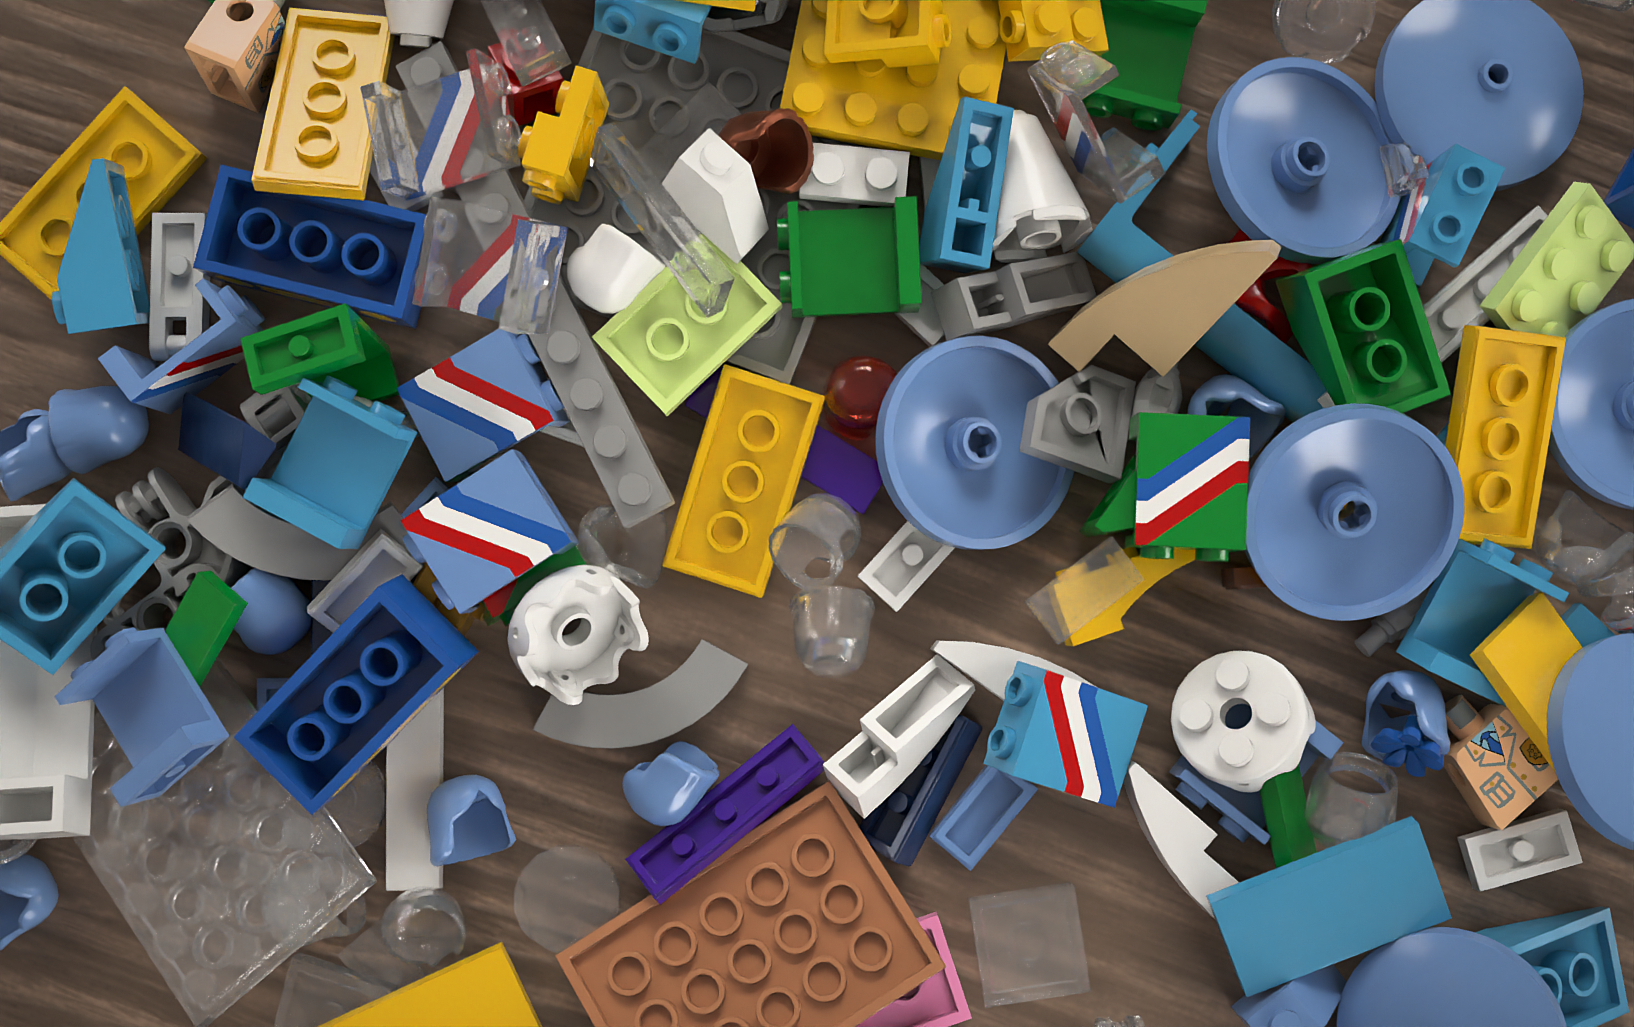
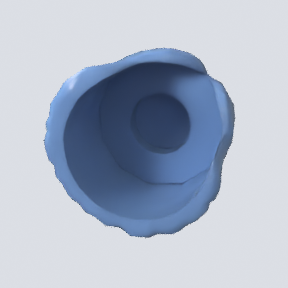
[1187,374,1286,459]
[48,386,149,474]
[0,409,72,501]
[231,568,312,655]
[1361,670,1450,760]
[622,741,720,826]
[427,775,516,867]
[0,854,59,950]

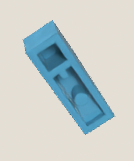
[919,97,1014,273]

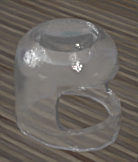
[769,493,862,594]

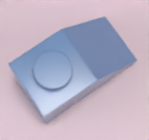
[1231,964,1347,1027]

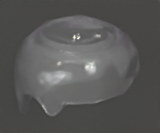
[381,885,467,967]

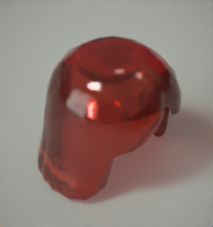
[823,355,897,440]

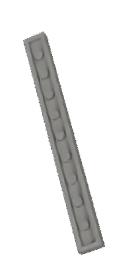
[395,41,675,528]

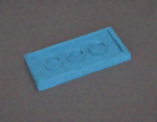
[1206,816,1452,997]

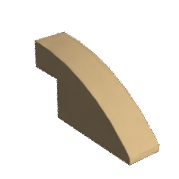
[1048,240,1281,377]

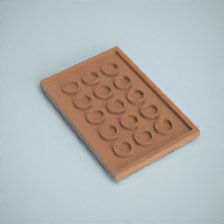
[555,780,947,1027]

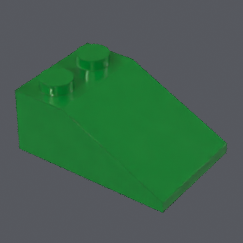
[1276,239,1451,413]

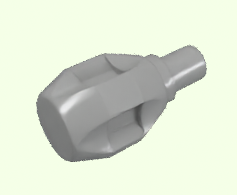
[1130,361,1183,418]
[1354,583,1433,657]

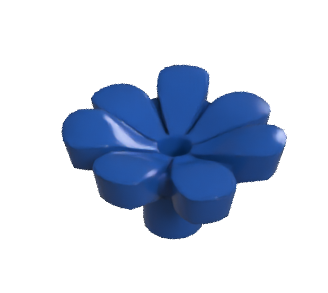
[1371,715,1444,777]

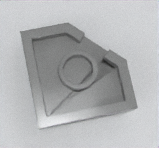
[1019,365,1136,483]

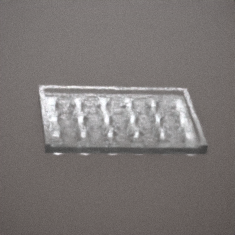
[72,657,377,1027]

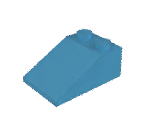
[52,158,150,334]
[0,478,166,675]
[1475,906,1629,1027]

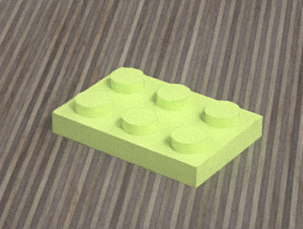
[1480,182,1634,337]
[592,234,782,416]

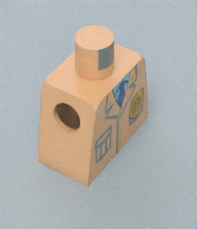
[184,0,286,113]
[1443,695,1558,830]

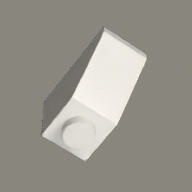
[656,128,769,264]

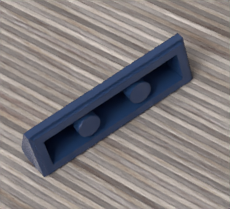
[178,392,277,490]
[859,714,982,867]

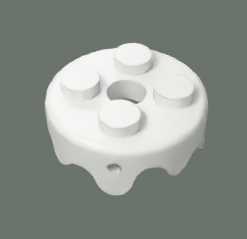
[507,565,649,705]
[1171,651,1316,793]

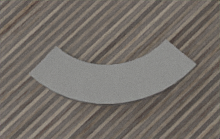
[187,483,409,580]
[533,639,748,748]

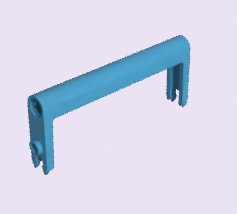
[1077,109,1449,446]

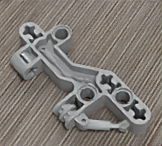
[91,383,373,660]

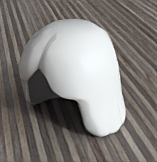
[567,224,666,314]

